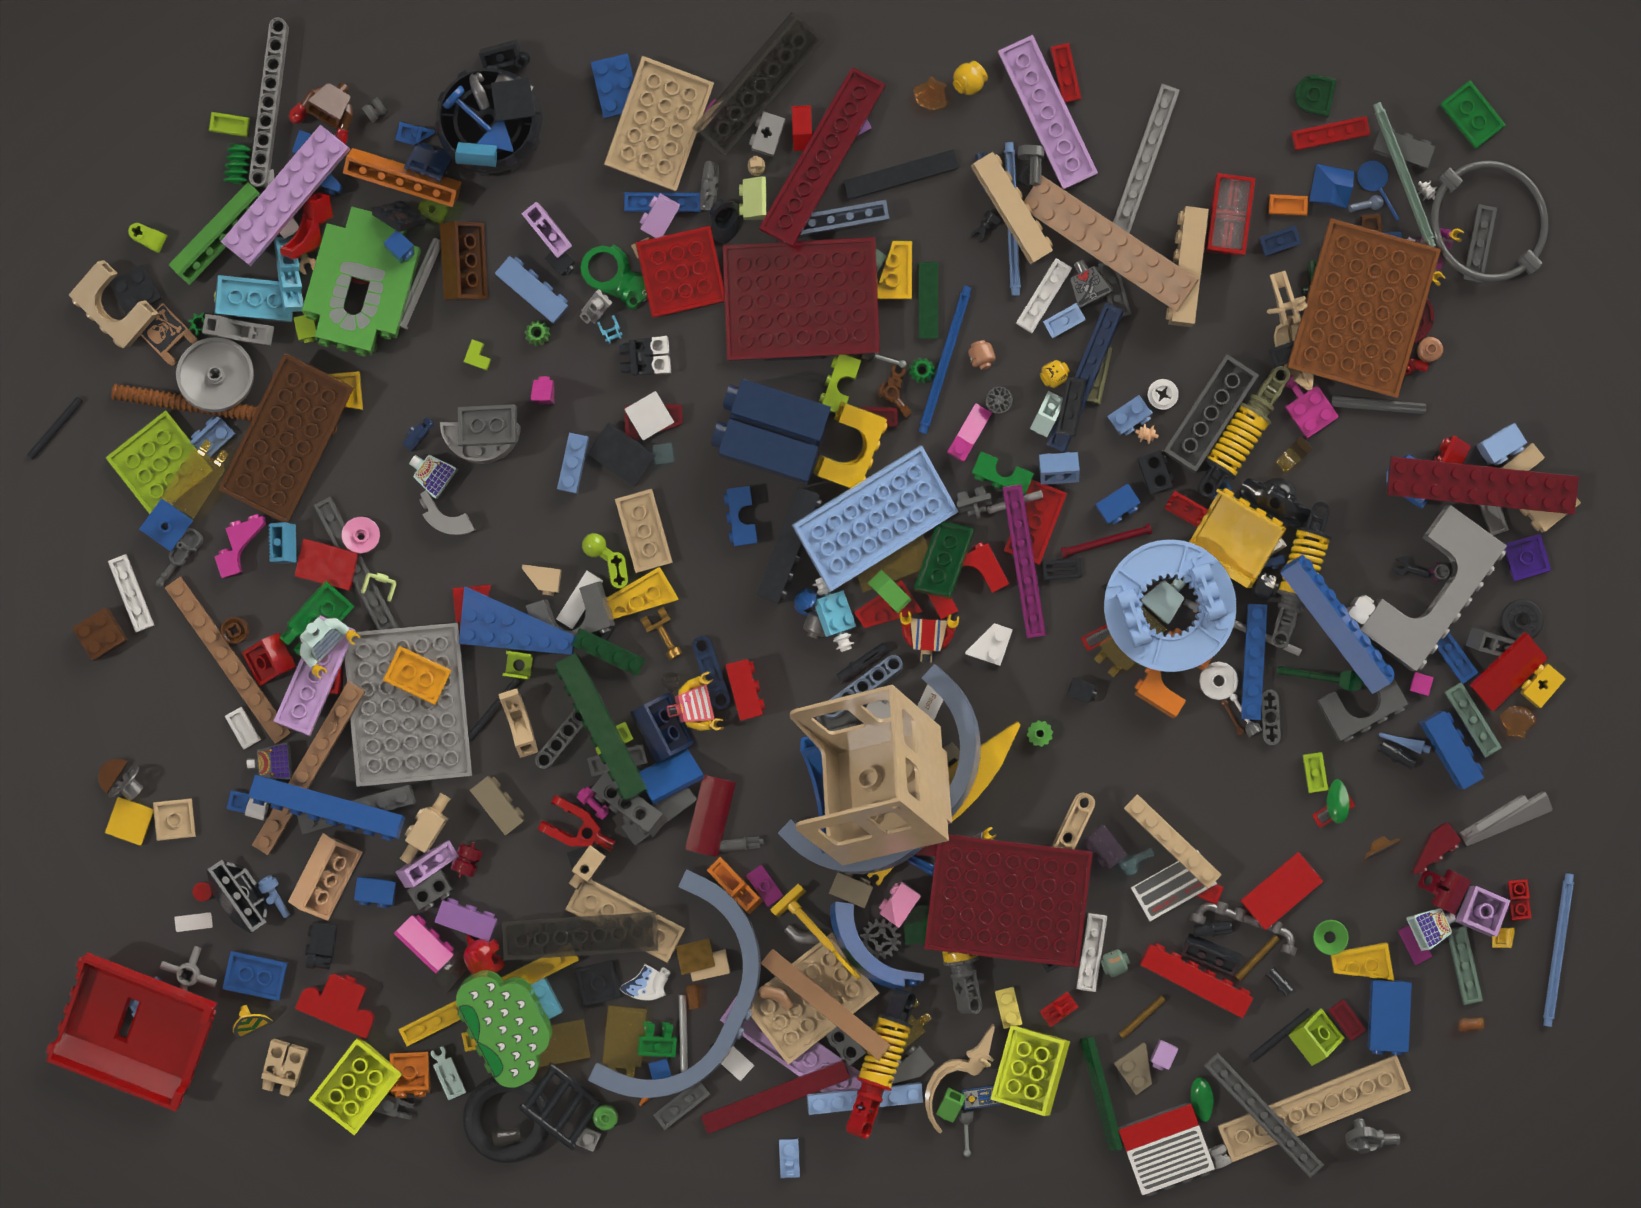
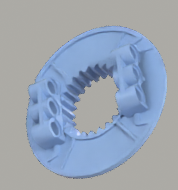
[1104,540,1236,672]

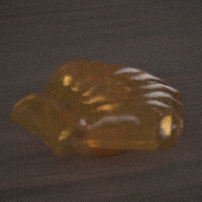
[913,76,947,110]
[1500,706,1536,739]

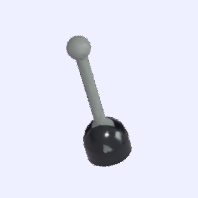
[860,353,907,368]

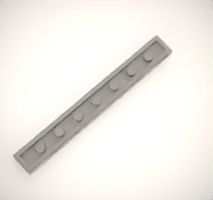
[1113,84,1180,233]

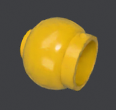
[953,61,988,95]

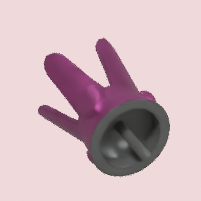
[1428,562,1450,582]

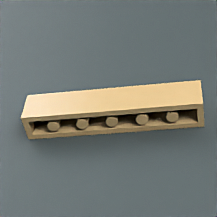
[971,152,1053,264]
[1124,794,1222,889]

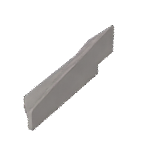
[1459,791,1553,846]

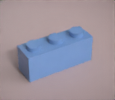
[557,433,589,494]

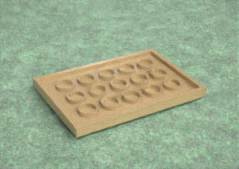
[604,56,714,191]
[750,933,879,1065]

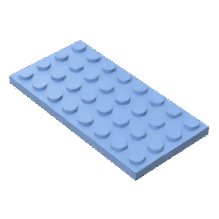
[792,446,959,591]

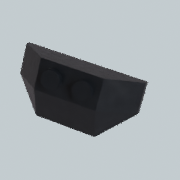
[206,860,267,933]

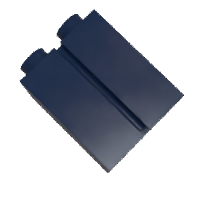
[711,379,831,485]

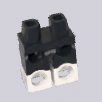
[619,336,671,376]

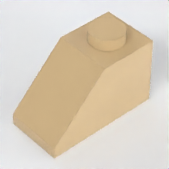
[522,564,562,596]

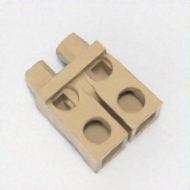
[261,1039,309,1096]

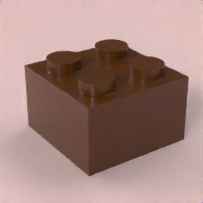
[72,608,129,661]

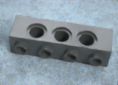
[592,771,667,837]

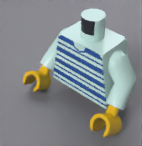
[300,618,360,679]

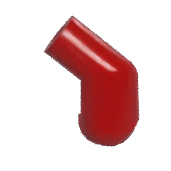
[1405,358,1429,375]

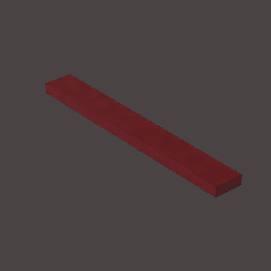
[701,1060,850,1134]

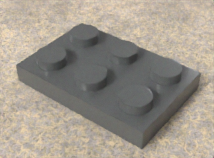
[458,404,517,447]

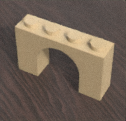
[69,260,159,348]
[1500,443,1581,532]

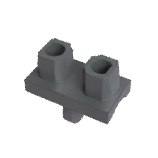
[957,486,992,520]

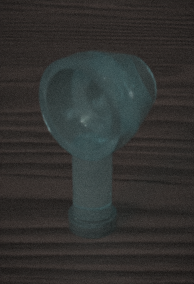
[1118,848,1154,875]

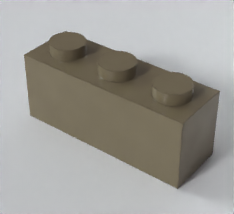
[470,776,525,836]

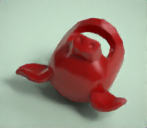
[463,934,505,975]

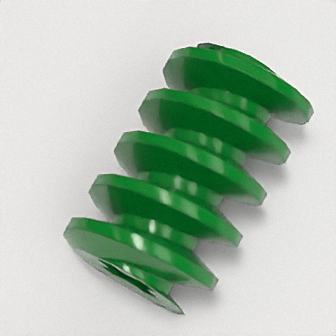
[223,143,252,185]

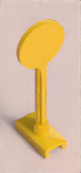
[770,884,861,980]

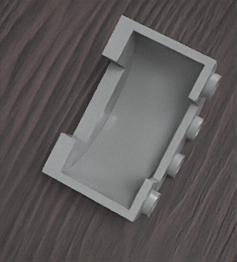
[440,422,521,464]

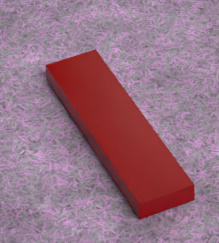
[1291,116,1371,151]

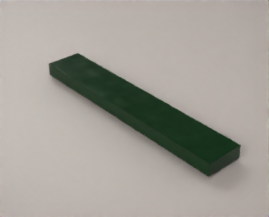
[1080,1037,1123,1151]

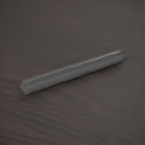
[1331,396,1427,414]

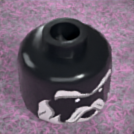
[1252,572,1279,600]

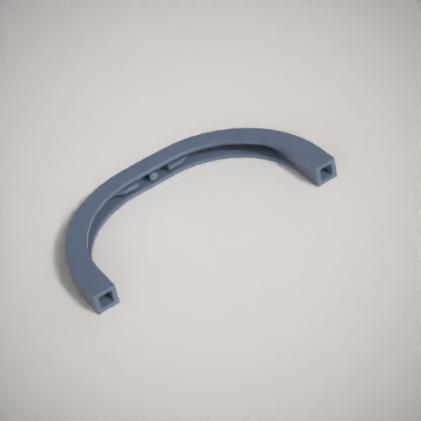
[778,664,981,874]
[588,869,761,1098]

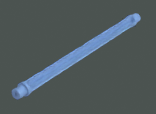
[1004,142,1021,296]
[1543,873,1574,1027]

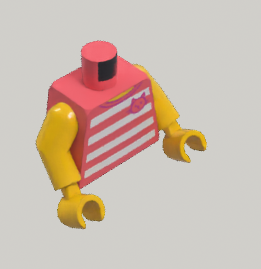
[667,671,724,731]

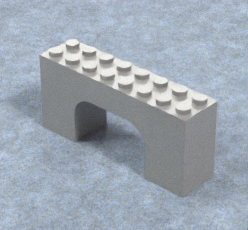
[1359,505,1507,671]

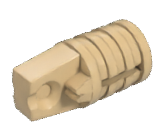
[748,156,765,176]

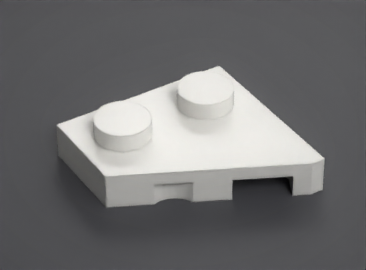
[965,623,1013,666]

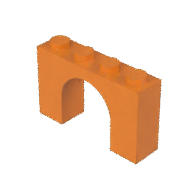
[1134,628,1213,719]

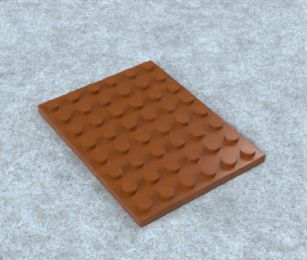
[1287,218,1441,398]

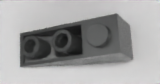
[890,1045,935,1084]

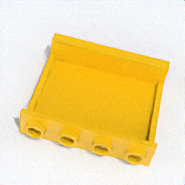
[1189,488,1287,588]

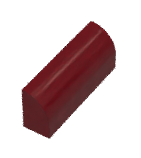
[685,775,736,857]

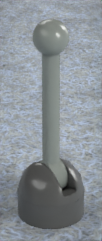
[958,1110,974,1157]

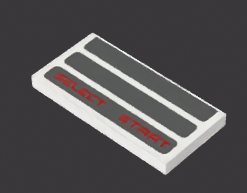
[1131,850,1217,921]

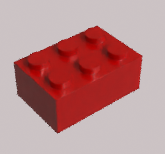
[725,659,766,721]

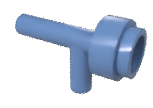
[258,875,290,918]

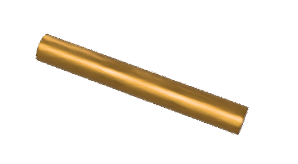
[1235,934,1280,981]
[1118,995,1166,1039]

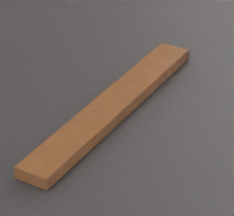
[760,949,891,1061]

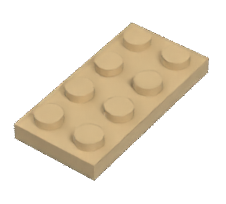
[615,489,673,573]

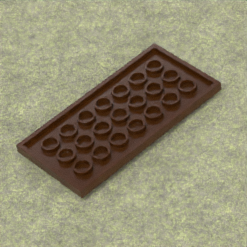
[218,353,355,523]

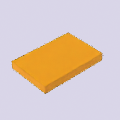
[383,646,452,705]

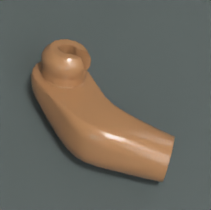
[758,985,793,1010]

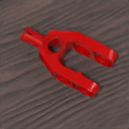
[537,795,616,852]

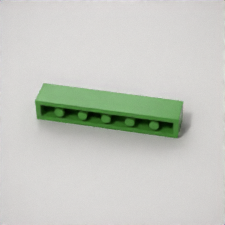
[169,182,261,285]

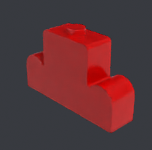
[295,973,375,1039]

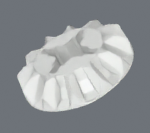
[1147,379,1178,410]

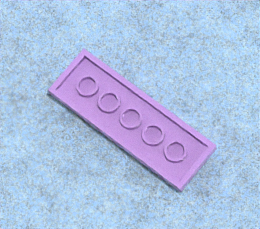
[274,616,356,736]

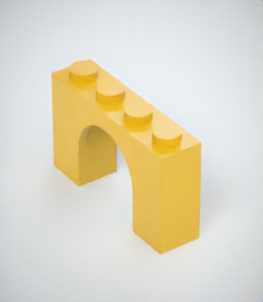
[813,401,887,488]

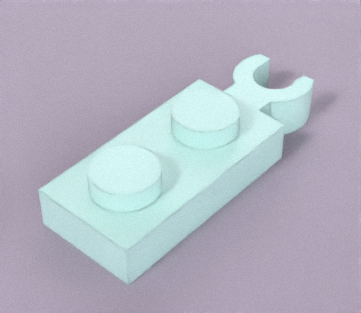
[431,1046,467,1100]

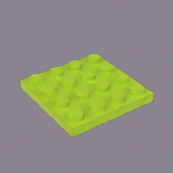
[105,411,214,514]

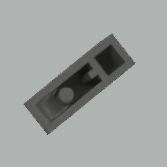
[1466,627,1516,656]

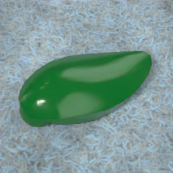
[1327,779,1349,824]
[1191,1077,1213,1122]

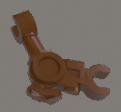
[878,365,912,418]

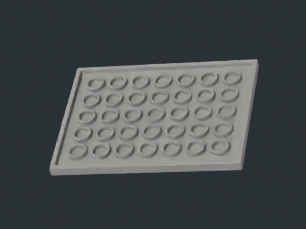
[345,623,472,787]

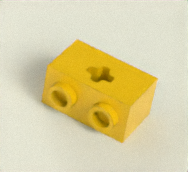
[1520,664,1566,708]

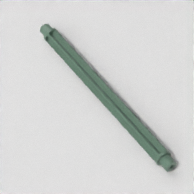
[1373,102,1436,247]

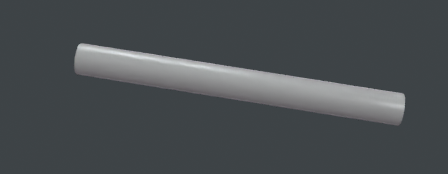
[679,995,688,1072]

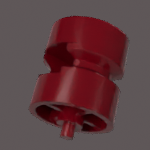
[450,842,483,879]

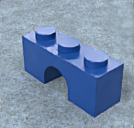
[724,486,757,547]

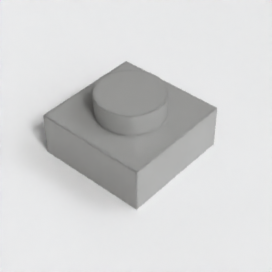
[576,1127,601,1152]

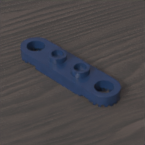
[692,636,730,709]

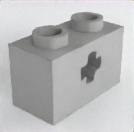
[749,112,785,157]

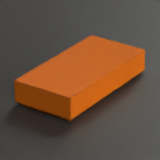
[1268,194,1308,216]

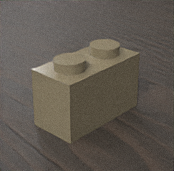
[829,872,873,908]

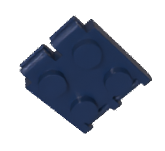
[404,142,452,182]

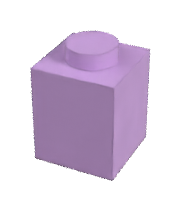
[1150,1039,1178,1071]

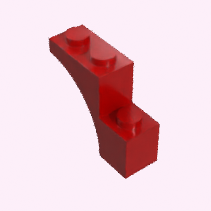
[280,192,333,259]

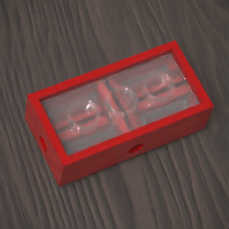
[1205,173,1256,257]

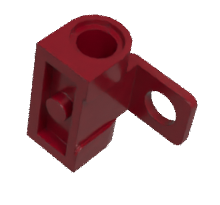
[1418,869,1471,915]

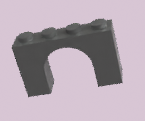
[526,581,615,635]
[1316,678,1408,742]

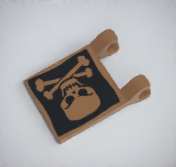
[141,303,199,366]

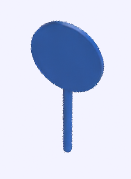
[1357,161,1399,221]

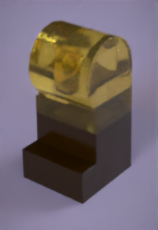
[1275,436,1313,473]

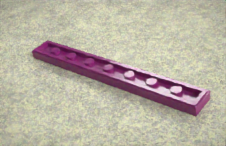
[1003,484,1046,638]

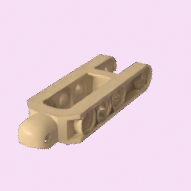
[1051,792,1095,849]

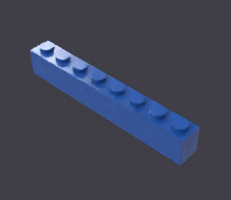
[1280,554,1395,694]
[248,775,405,842]

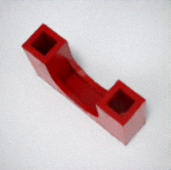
[927,542,1009,620]

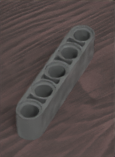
[535,694,602,769]

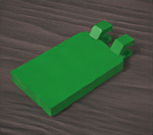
[280,581,355,656]

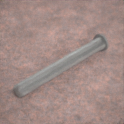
[400,238,441,330]

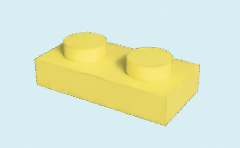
[995,987,1022,1029]

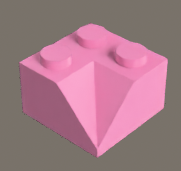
[879,881,921,928]

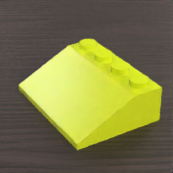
[991,1025,1070,1116]
[309,1037,402,1135]

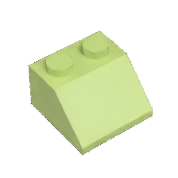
[739,177,767,220]

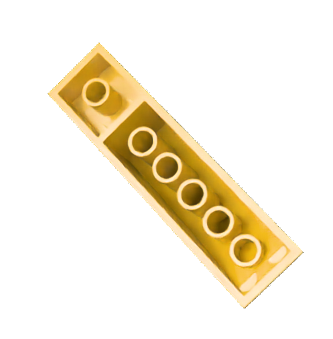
[948,721,1020,821]

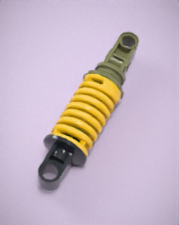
[1197,366,1290,497]

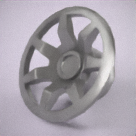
[108,766,143,801]

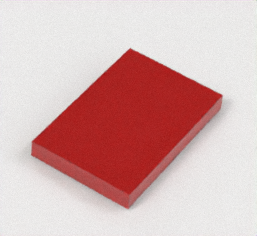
[295,539,359,590]

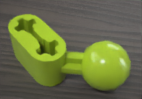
[582,533,628,589]

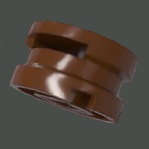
[220,617,249,644]

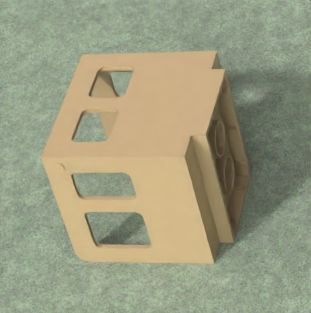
[790,685,952,865]

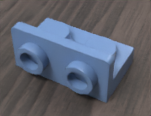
[1107,395,1153,436]
[190,416,236,460]

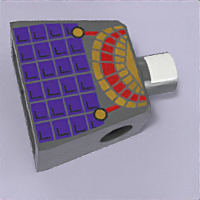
[247,742,292,779]

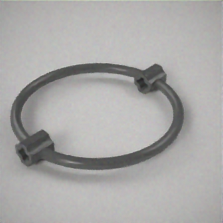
[1431,160,1549,282]

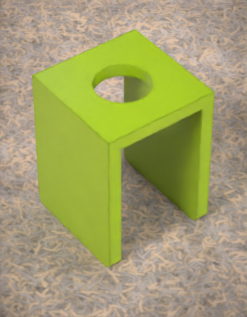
[502,651,533,679]

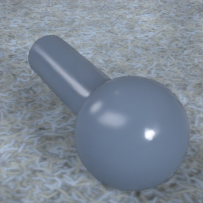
[1348,195,1384,212]

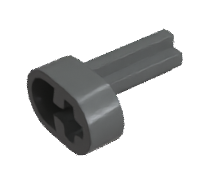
[1018,145,1045,186]

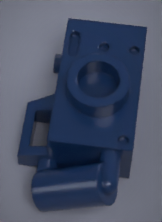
[402,417,434,452]

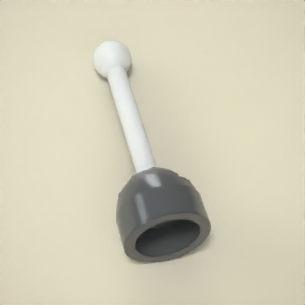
[1230,694,1262,737]

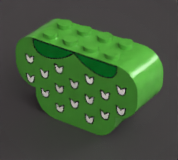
[456,970,552,1088]

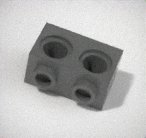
[407,869,454,911]
[826,1027,867,1066]

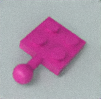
[1283,374,1339,438]

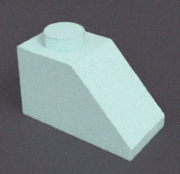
[1030,391,1063,437]

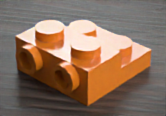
[390,1052,430,1098]

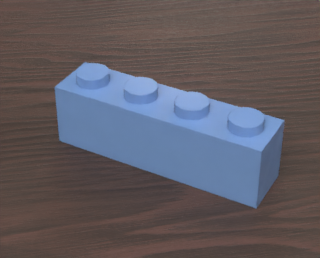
[495,256,569,325]

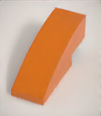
[707,857,763,914]

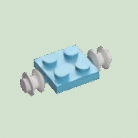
[813,578,856,652]

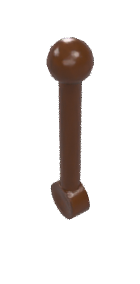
[1221,699,1244,735]

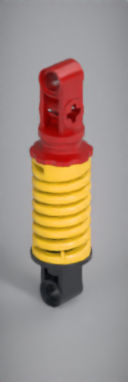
[846,988,916,1139]

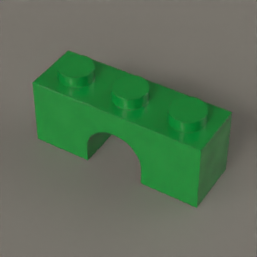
[971,452,1034,495]

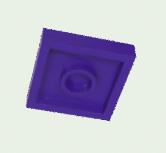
[1504,534,1551,581]

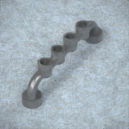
[1189,901,1297,956]

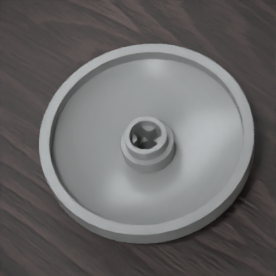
[176,337,254,412]

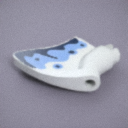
[620,964,670,1000]

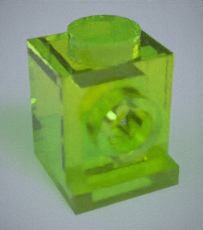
[418,199,450,224]

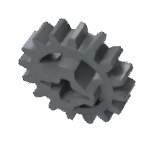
[860,918,901,960]

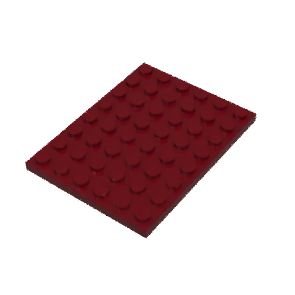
[723,237,880,361]
[924,834,1093,967]

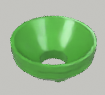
[1313,920,1349,955]

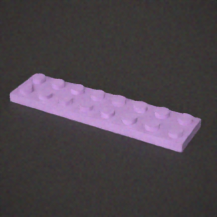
[998,35,1098,190]
[221,125,350,266]
[720,996,862,1093]

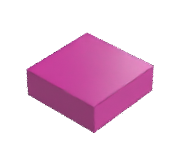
[1409,672,1434,696]

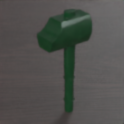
[1277,666,1366,691]

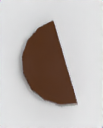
[98,759,129,794]

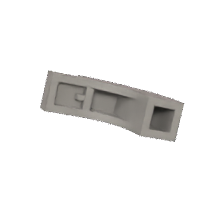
[202,314,274,346]

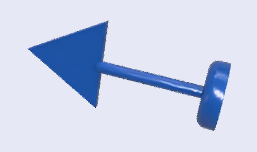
[443,85,514,153]

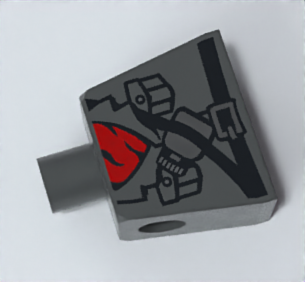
[1071,260,1115,308]

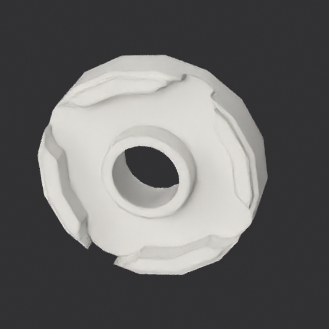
[1199,662,1238,700]

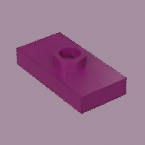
[746,864,784,906]

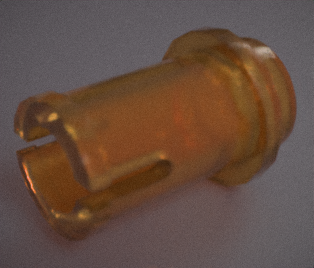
[684,984,701,1009]
[1459,1017,1484,1033]

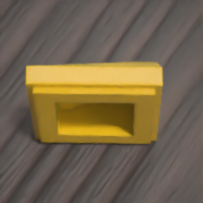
[1492,928,1515,948]

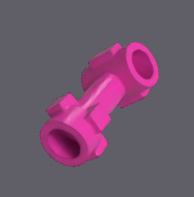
[576,786,610,820]

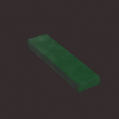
[919,262,938,339]

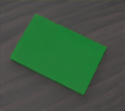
[1439,80,1506,149]

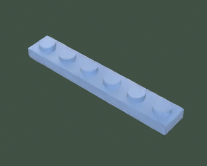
[807,1082,923,1115]

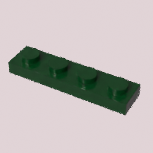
[571,628,646,676]

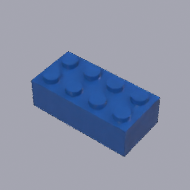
[1419,711,1484,790]

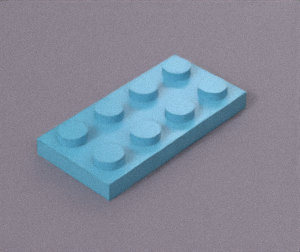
[214,275,293,322]

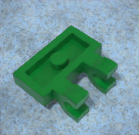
[636,1021,677,1057]

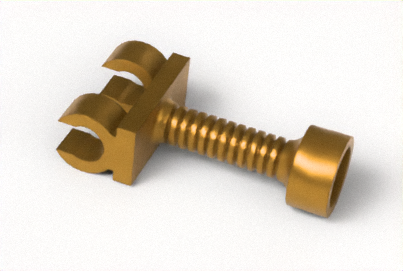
[640,607,683,660]

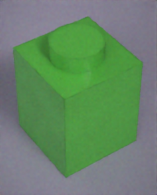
[936,1087,966,1123]

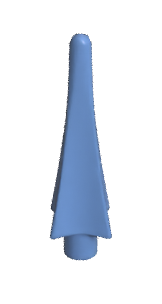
[1379,733,1431,754]

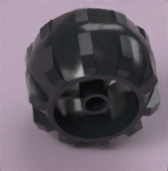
[435,65,543,177]

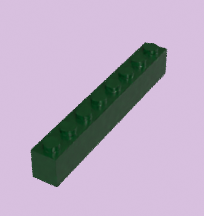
[555,653,648,801]

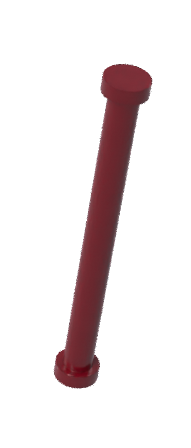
[1060,523,1152,559]

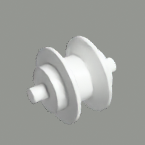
[1417,180,1437,201]

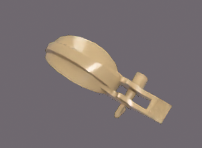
[1267,271,1314,390]
[925,1024,995,1134]

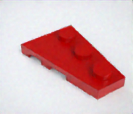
[854,580,923,628]

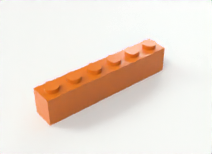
[343,148,462,207]

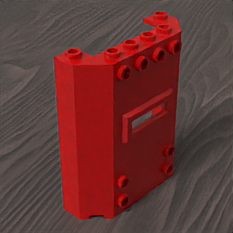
[46,952,217,1112]

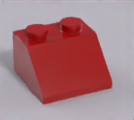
[242,632,296,686]

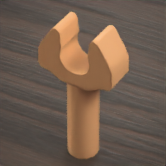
[299,252,316,275]

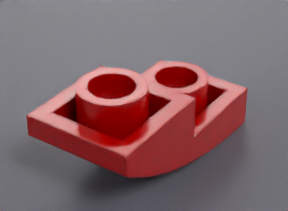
[1508,879,1531,921]

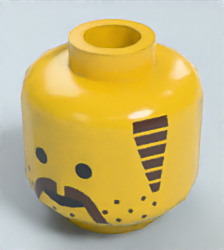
[1040,360,1070,388]

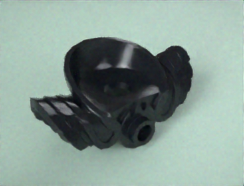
[1241,478,1311,528]

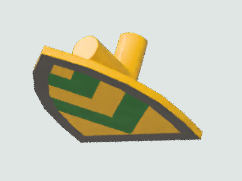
[233,1005,273,1039]

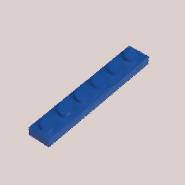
[1241,604,1267,720]

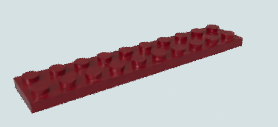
[759,67,886,247]
[1386,456,1579,515]

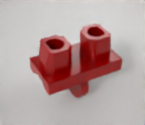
[1039,991,1078,1027]

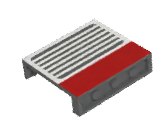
[1118,1102,1215,1196]

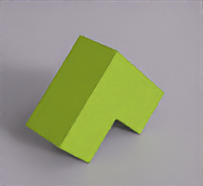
[464,339,491,371]

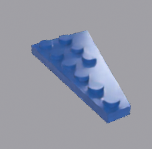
[459,586,575,655]

